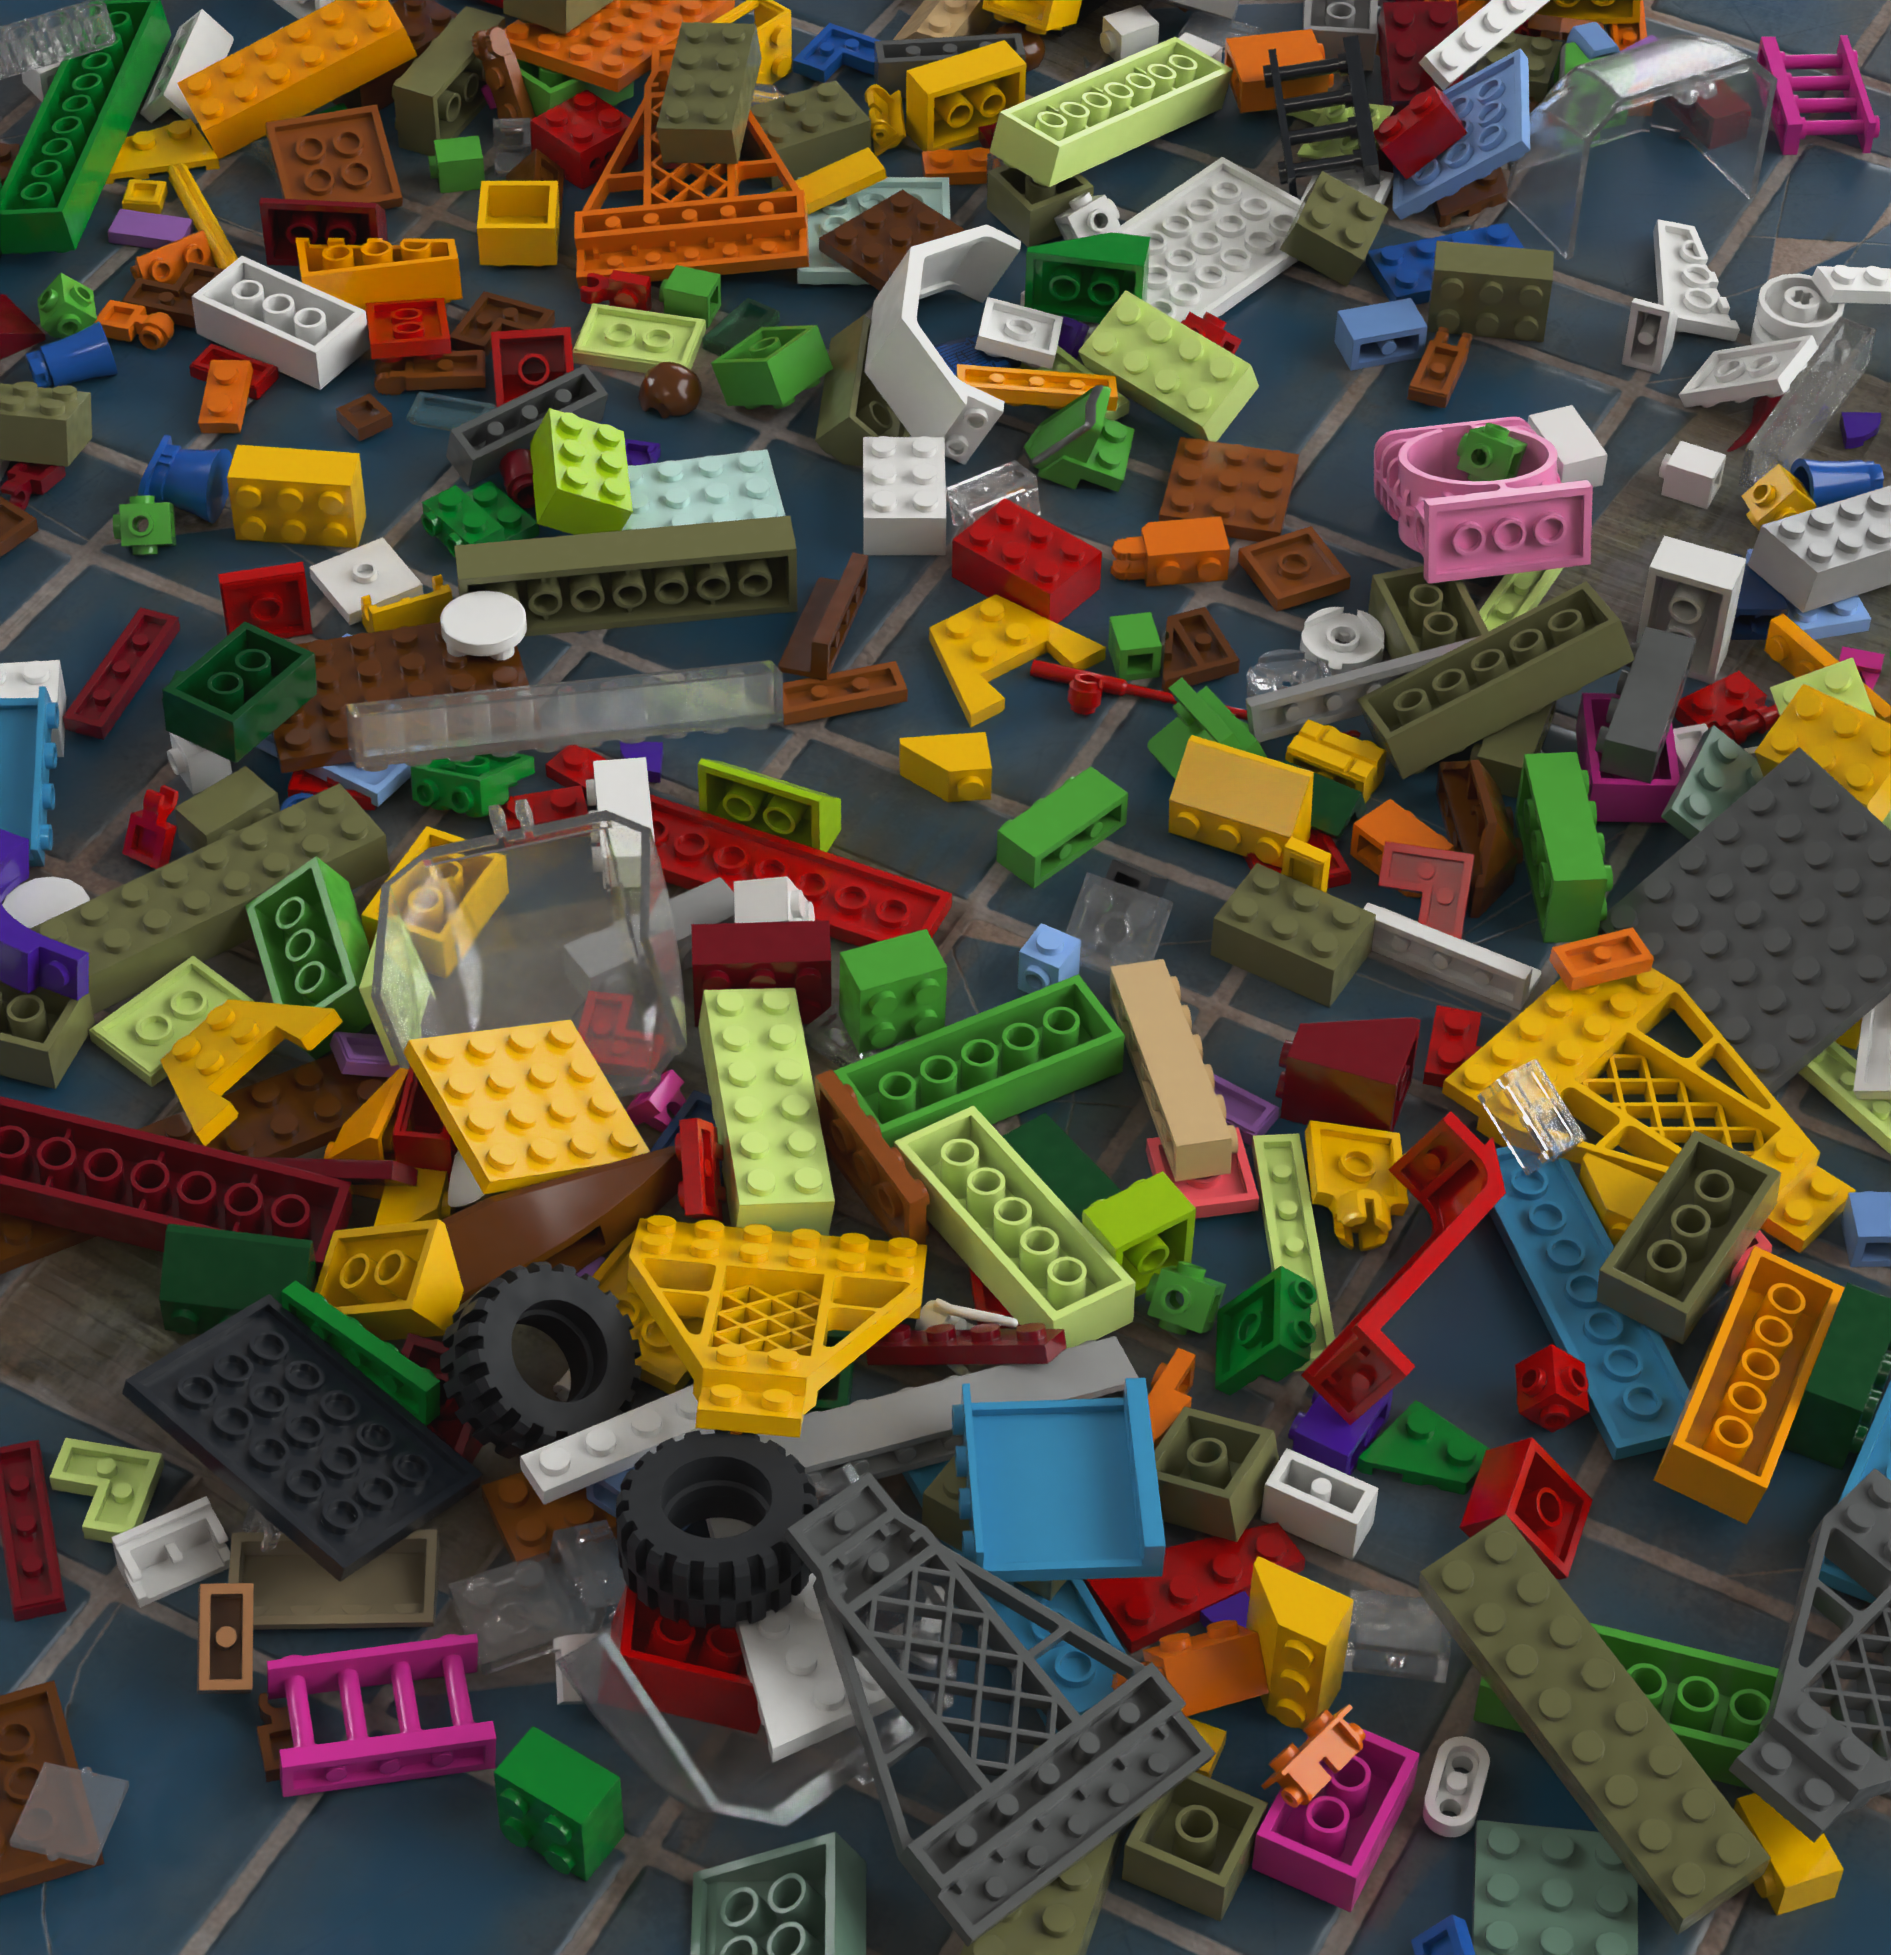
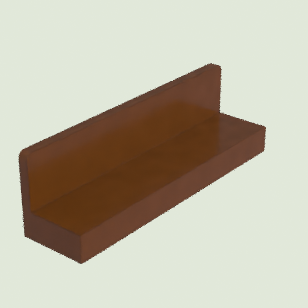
[778,553,869,680]

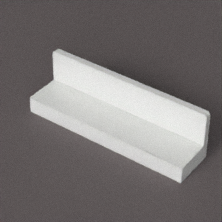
[140,9,234,125]
[1363,903,1541,1010]

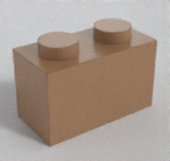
[197,1583,254,1694]

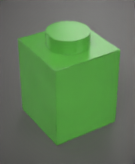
[428,135,485,193]
[659,265,721,328]
[1108,612,1162,681]

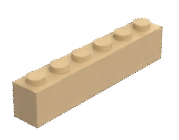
[1110,959,1238,1182]

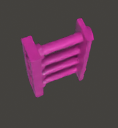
[1755,35,1880,155]
[267,1634,496,1797]

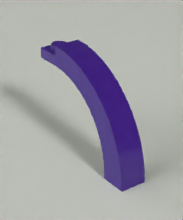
[0,829,89,1001]

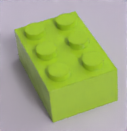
[530,408,633,535]

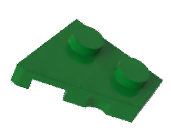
[1357,1400,1490,1495]

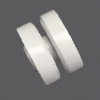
[1750,274,1845,370]

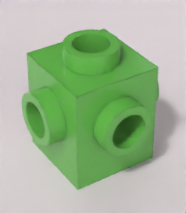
[37,273,97,339]
[1457,423,1528,481]
[113,495,176,556]
[1145,1261,1226,1335]

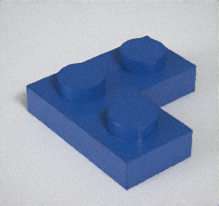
[793,23,881,83]

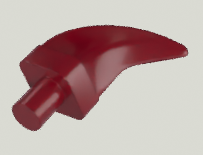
[1727,390,1792,452]

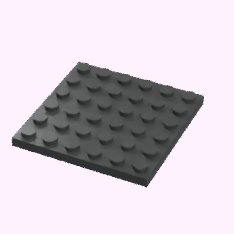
[1599,747,1891,1094]

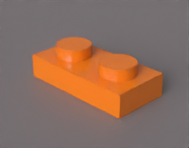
[922,147,999,185]
[198,360,253,434]
[1549,927,1654,991]

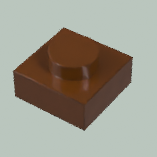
[336,393,393,442]

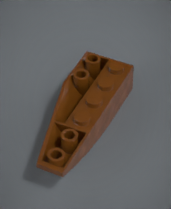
[441,1146,683,1308]

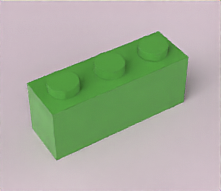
[996,766,1128,889]

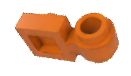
[93,300,174,350]

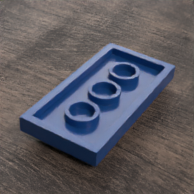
[1365,223,1524,305]

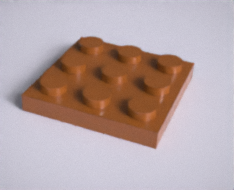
[265,105,403,209]
[1159,437,1299,542]

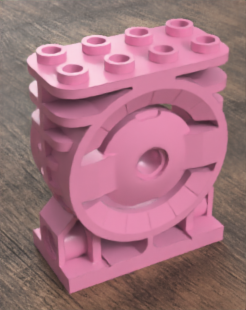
[1374,417,1593,584]

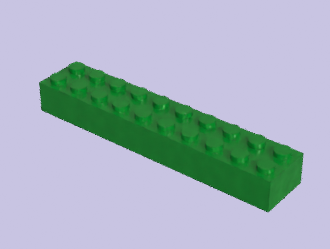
[0,0,171,255]

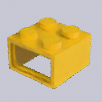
[711,0,792,96]
[982,0,1082,34]
[477,181,560,267]

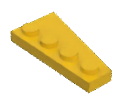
[105,118,220,184]

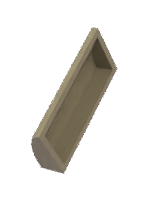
[228,1529,441,1630]

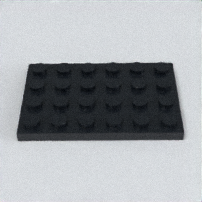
[122,1294,483,1582]

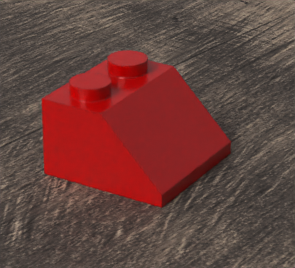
[1374,86,1467,180]
[491,327,574,407]
[1459,1437,1593,1580]

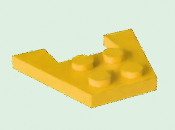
[929,594,1106,727]
[160,999,343,1146]

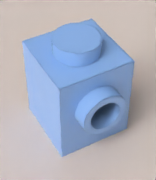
[1018,923,1081,994]

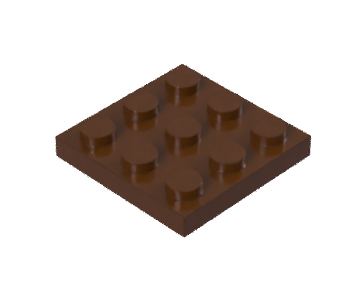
[819,189,966,291]

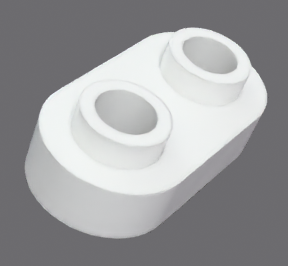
[1423,1736,1490,1837]

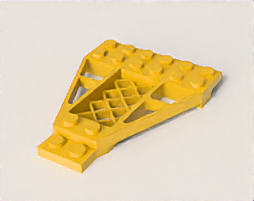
[1442,968,1856,1253]
[627,1215,927,1438]

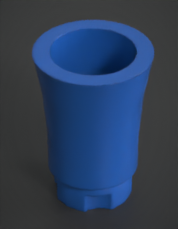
[25,321,118,388]
[1790,458,1884,508]

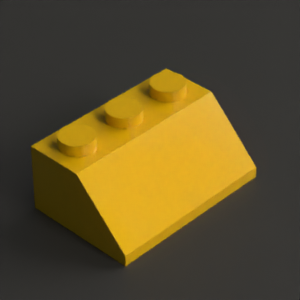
[1168,735,1314,868]
[314,1219,464,1341]
[1246,1556,1354,1730]

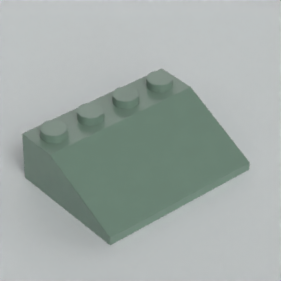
[690,1832,867,1955]

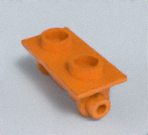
[130,230,216,285]
[1261,1704,1366,1808]

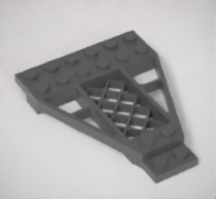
[1729,1468,1891,1842]
[783,1472,1216,1947]

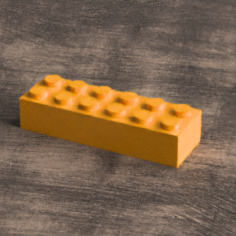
[177,0,417,160]
[1653,1245,1845,1525]

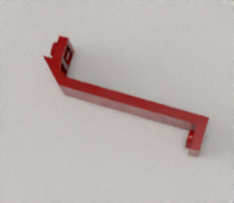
[1301,1111,1506,1425]

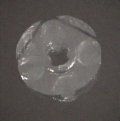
[1246,649,1332,698]

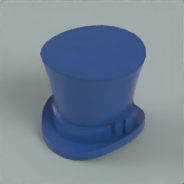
[137,434,233,524]

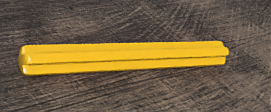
[167,163,238,269]

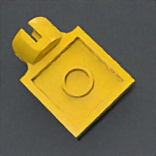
[1305,1120,1409,1251]

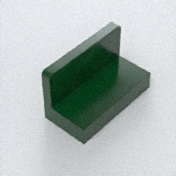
[1283,760,1367,839]

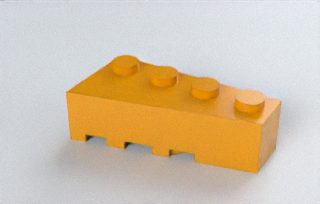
[295,238,463,311]

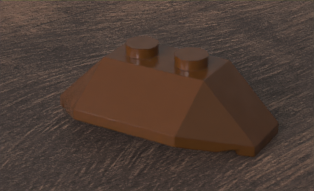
[1436,760,1523,918]

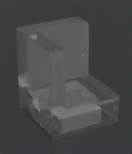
[493,118,532,177]

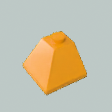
[324,1068,415,1200]

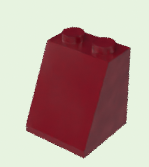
[1275,1017,1421,1132]

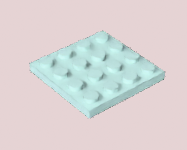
[797,177,950,285]
[622,449,785,531]

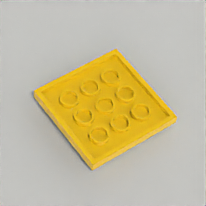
[403,1020,650,1194]

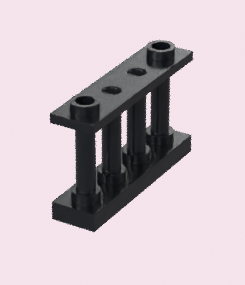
[1263,35,1380,197]

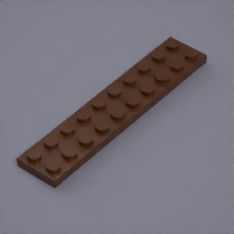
[0,1053,388,1275]

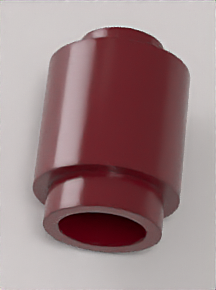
[499,449,535,508]

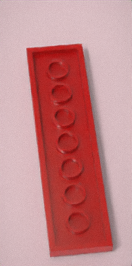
[594,794,952,947]

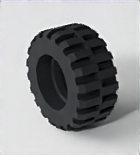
[440,1262,642,1460]
[616,1430,818,1629]

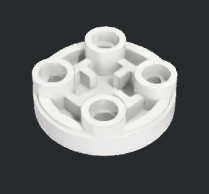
[440,591,527,660]

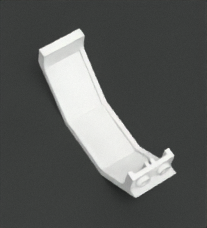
[864,224,1021,465]

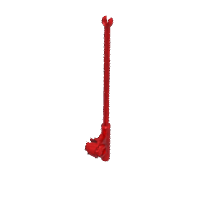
[1030,659,1361,738]

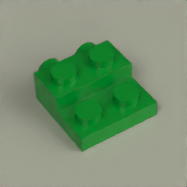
[421,481,539,557]
[411,743,535,817]
[1215,1266,1317,1396]

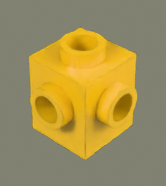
[1741,464,1817,531]

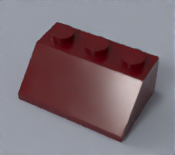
[259,198,388,266]

